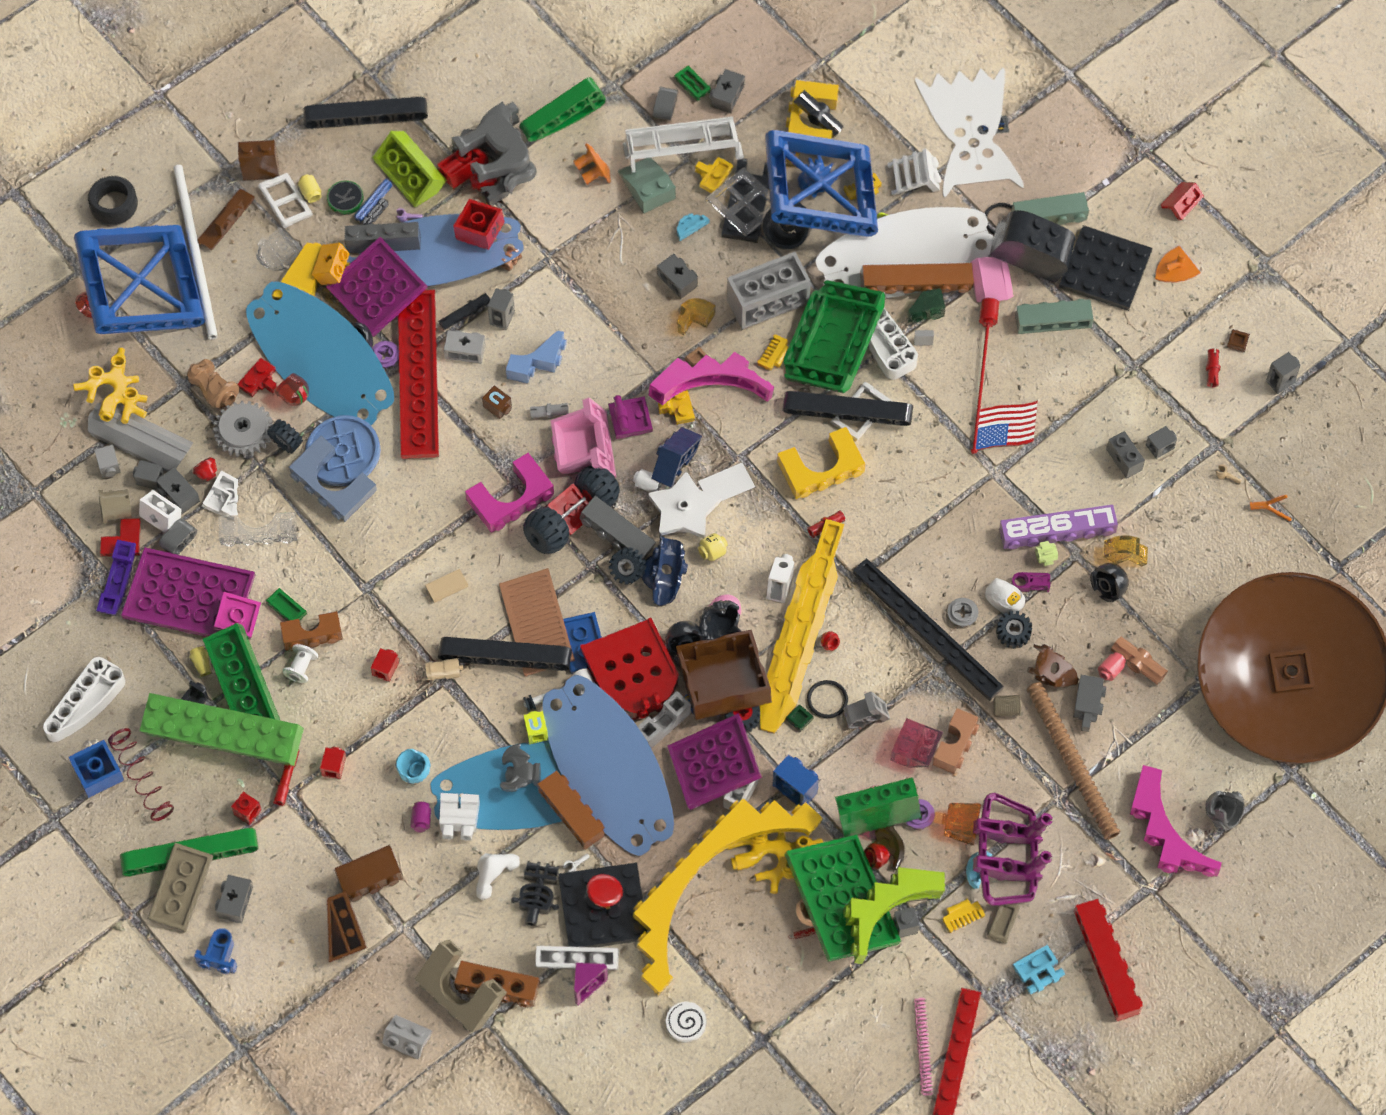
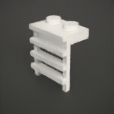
[887,148,941,196]

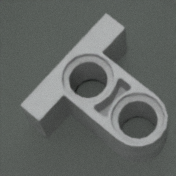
[843,691,890,729]

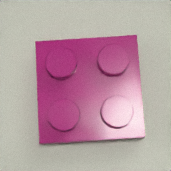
[213,592,261,640]

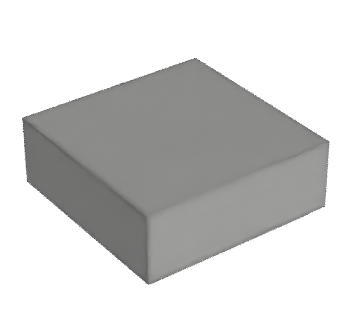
[914,330,934,345]

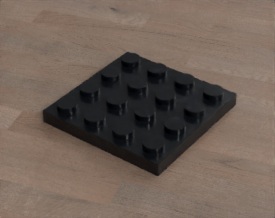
[1059,225,1153,311]
[558,862,648,948]

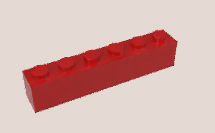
[1074,898,1143,1022]

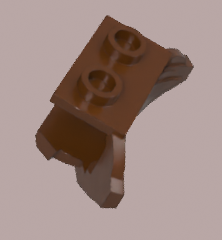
[1027,644,1080,688]

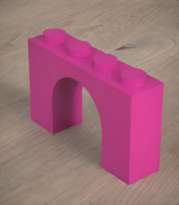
[465,453,554,533]

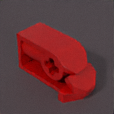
[437,149,489,189]

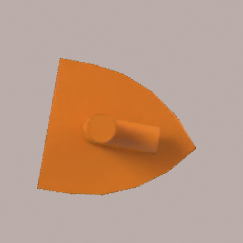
[1155,246,1201,282]

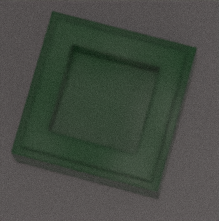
[786,704,814,732]

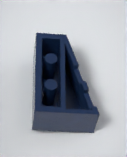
[651,427,702,488]

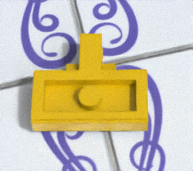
[695,157,734,195]
[658,390,695,425]

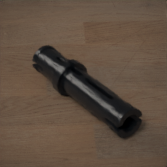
[438,293,491,331]

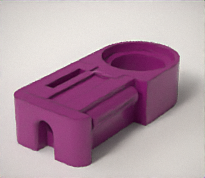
[1011,572,1051,592]

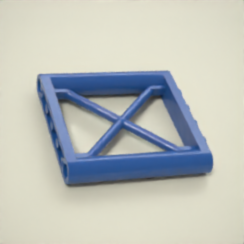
[765,130,878,237]
[74,225,205,334]

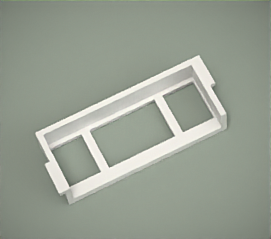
[623,117,744,172]

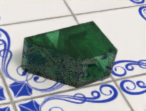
[908,289,946,323]

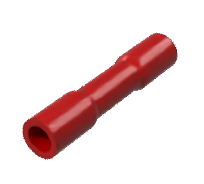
[273,750,300,806]

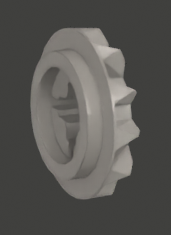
[947,598,978,628]

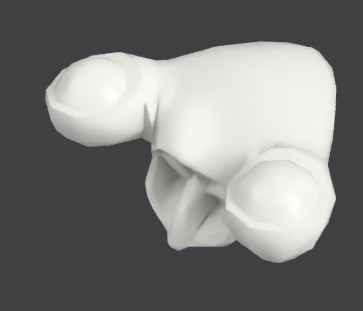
[476,853,520,900]

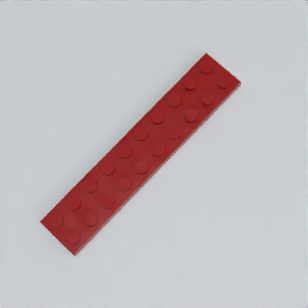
[398,290,439,459]

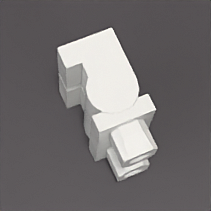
[439,793,480,841]

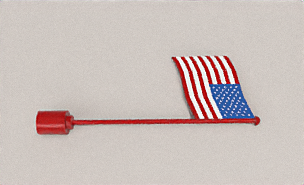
[970,298,1038,454]

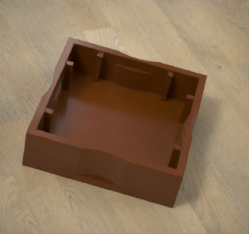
[676,629,772,720]

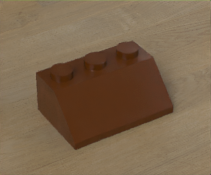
[334,845,402,902]

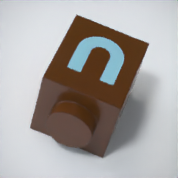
[482,385,512,419]

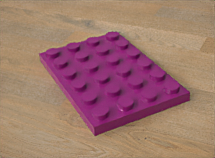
[121,547,256,637]

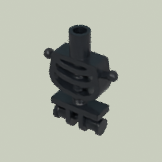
[511,861,559,926]

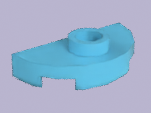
[677,213,710,241]
[966,852,992,889]

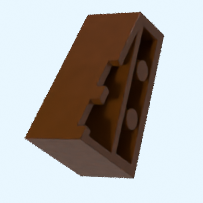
[327,891,368,963]

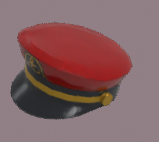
[585,874,622,909]

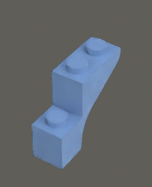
[506,331,567,383]

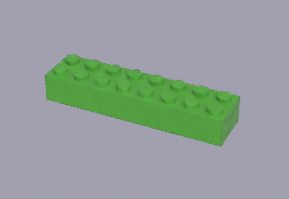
[140,693,304,766]

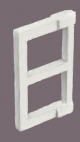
[258,173,312,228]
[830,382,891,441]

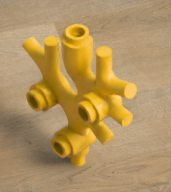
[73,347,148,424]
[727,832,823,894]

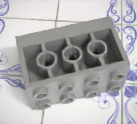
[727,252,811,329]

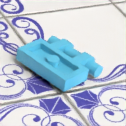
[1012,945,1065,994]

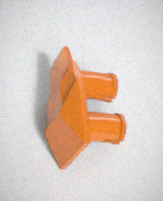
[573,143,611,185]

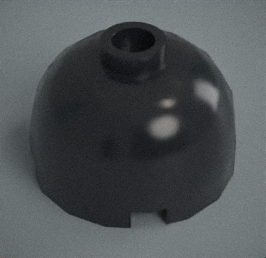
[1090,563,1129,602]
[666,621,704,656]

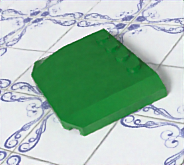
[784,280,885,393]

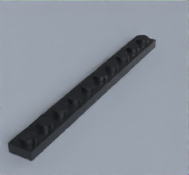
[853,558,1004,701]

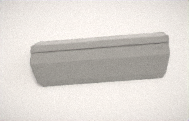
[88,402,193,472]

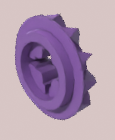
[372,341,399,369]
[906,799,935,830]

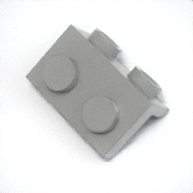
[382,1015,432,1059]

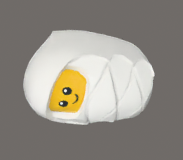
[985,578,1025,615]

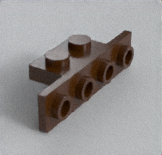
[197,189,255,251]

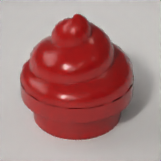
[821,631,840,651]

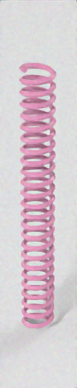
[914,998,933,1095]

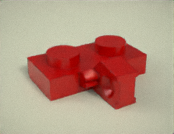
[238,358,278,397]

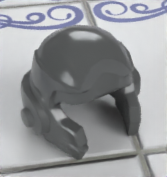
[1205,791,1245,830]

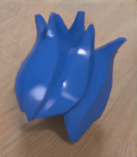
[798,155,838,199]

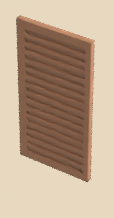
[499,568,575,677]

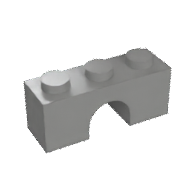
[637,691,691,749]

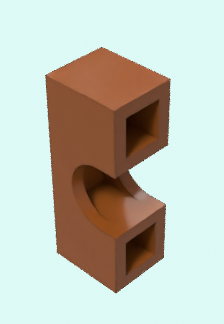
[280,611,343,651]

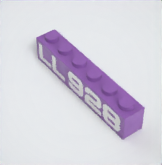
[999,505,1118,550]

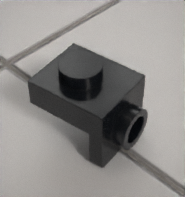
[181,681,208,704]

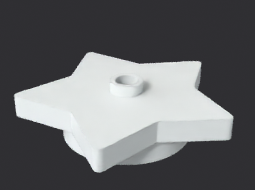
[649,472,721,538]

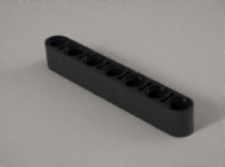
[303,96,428,129]
[782,391,914,426]
[438,637,572,671]

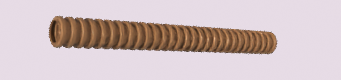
[1026,682,1120,840]

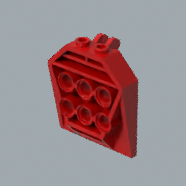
[580,617,679,720]

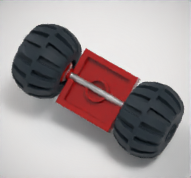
[523,465,620,554]

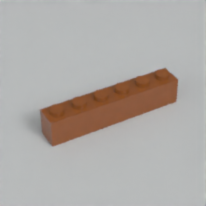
[860,263,974,294]

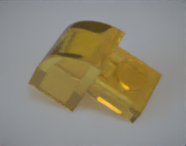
[676,298,716,335]
[1103,535,1148,567]

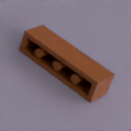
[537,770,605,850]

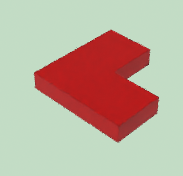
[100,518,141,557]

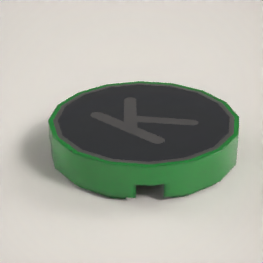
[327,180,364,215]

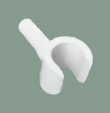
[563,854,590,872]

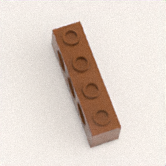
[455,960,540,1008]

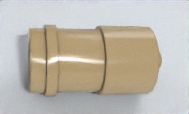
[425,658,463,681]

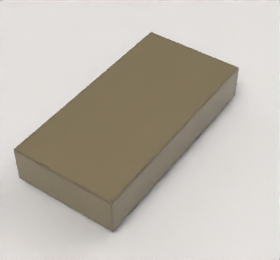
[987,904,1020,944]

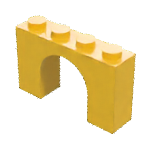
[786,80,839,139]
[777,427,865,499]

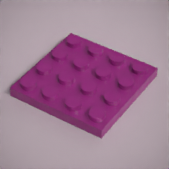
[326,237,428,337]
[667,714,762,810]

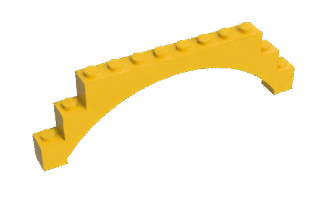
[633,798,823,995]

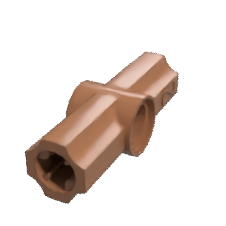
[1111,636,1168,685]

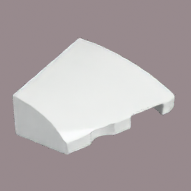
[202,471,238,520]

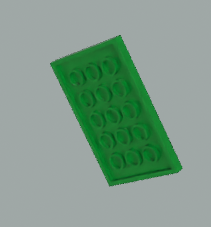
[784,835,901,962]

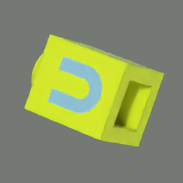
[524,711,548,744]

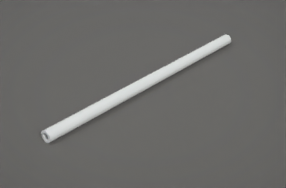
[173,165,218,340]

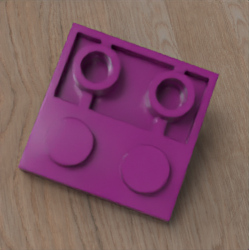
[608,395,653,439]

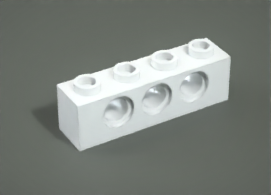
[536,946,619,970]

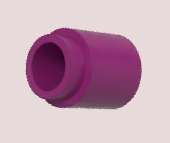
[410,801,431,833]

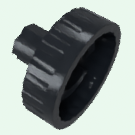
[763,202,812,250]

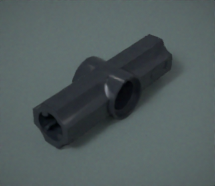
[794,90,844,138]

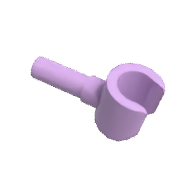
[396,208,422,222]

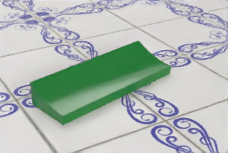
[203,623,281,721]

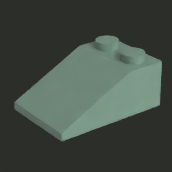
[618,157,676,213]

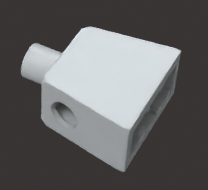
[766,554,794,603]

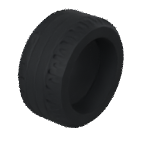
[88,175,138,225]

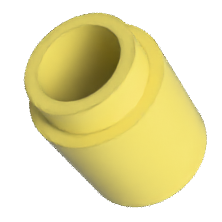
[298,175,321,203]

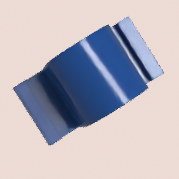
[194,928,237,974]

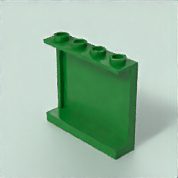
[835,777,922,837]

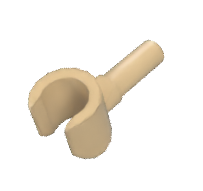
[1216,464,1242,484]

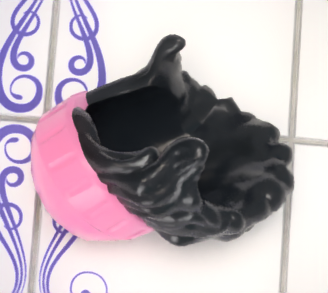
[699,594,741,640]

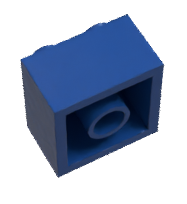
[68,740,124,798]
[772,754,819,806]

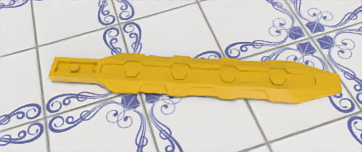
[759,519,844,734]

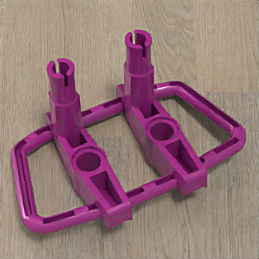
[973,793,1053,906]

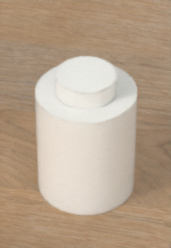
[633,469,662,493]

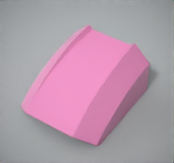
[970,256,1013,302]

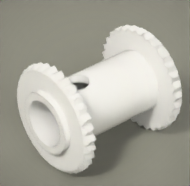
[282,644,318,683]

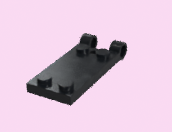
[722,158,769,243]

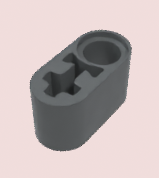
[653,87,678,121]
[159,518,198,555]

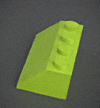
[372,131,447,207]

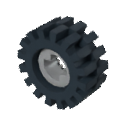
[267,419,303,454]
[609,547,646,585]
[996,611,1032,649]

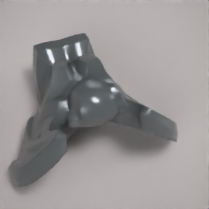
[500,744,541,792]

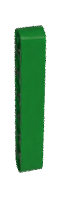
[120,828,259,877]

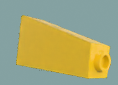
[273,243,322,300]

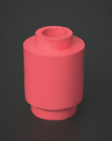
[1098,652,1126,681]

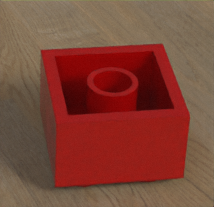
[453,199,505,250]

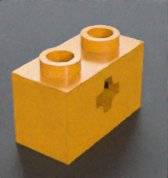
[312,243,350,285]

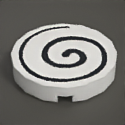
[666,1001,706,1043]

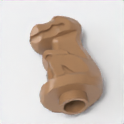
[187,359,239,409]

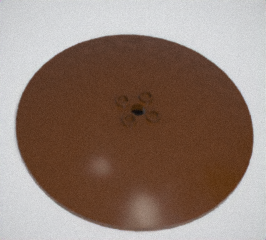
[1197,572,1386,764]

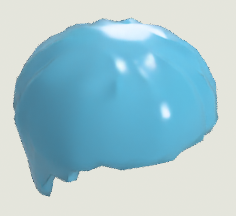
[396,749,431,784]

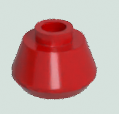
[193,457,218,481]
[864,843,890,870]

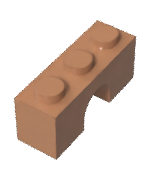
[933,708,980,774]

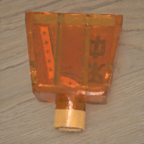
[934,803,981,846]

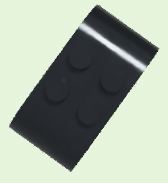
[989,210,1075,283]

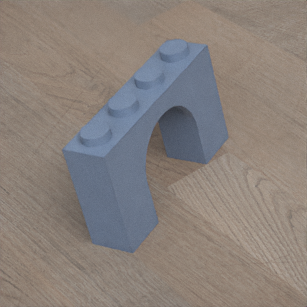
[289,436,377,522]

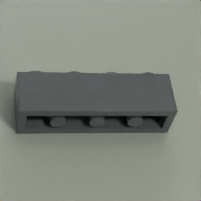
[344,222,421,254]
[579,496,656,560]

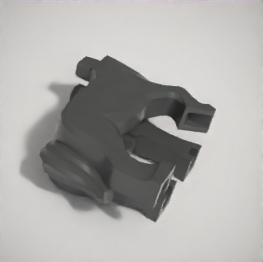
[451,102,537,206]

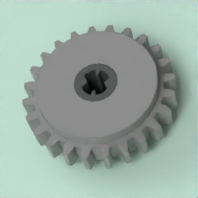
[213,401,273,458]

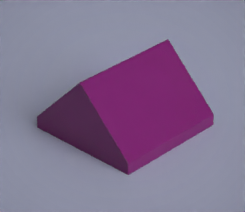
[574,963,608,1006]

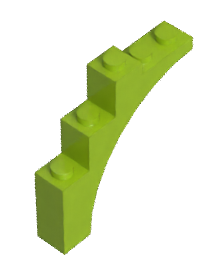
[843,867,945,964]

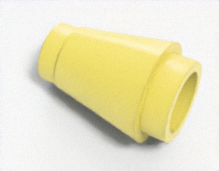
[189,646,211,677]

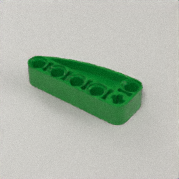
[519,77,606,142]

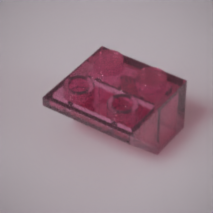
[891,718,943,768]

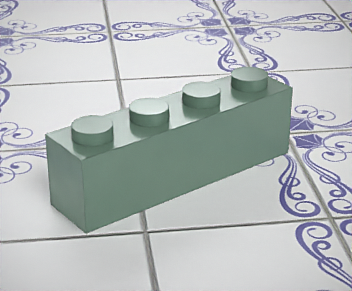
[1011,192,1089,225]
[1015,299,1094,334]

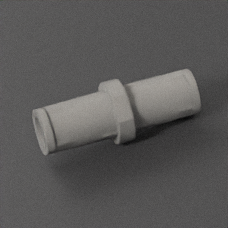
[530,403,569,419]

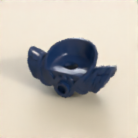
[641,536,688,606]

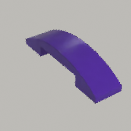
[96,540,136,616]

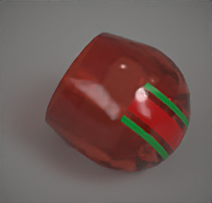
[274,373,309,406]

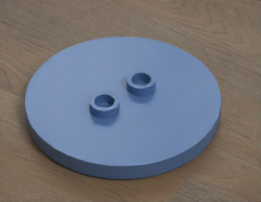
[305,415,381,486]

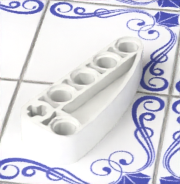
[868,308,918,380]
[43,657,125,742]

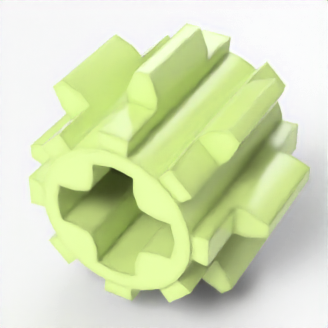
[1035,541,1058,566]

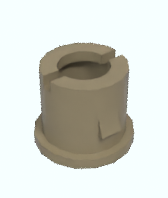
[98,489,132,524]

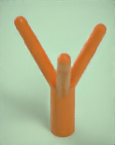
[1250,495,1292,521]

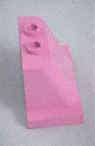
[551,398,616,478]

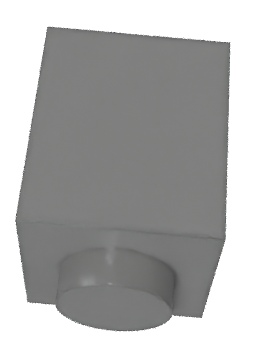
[95,445,121,478]

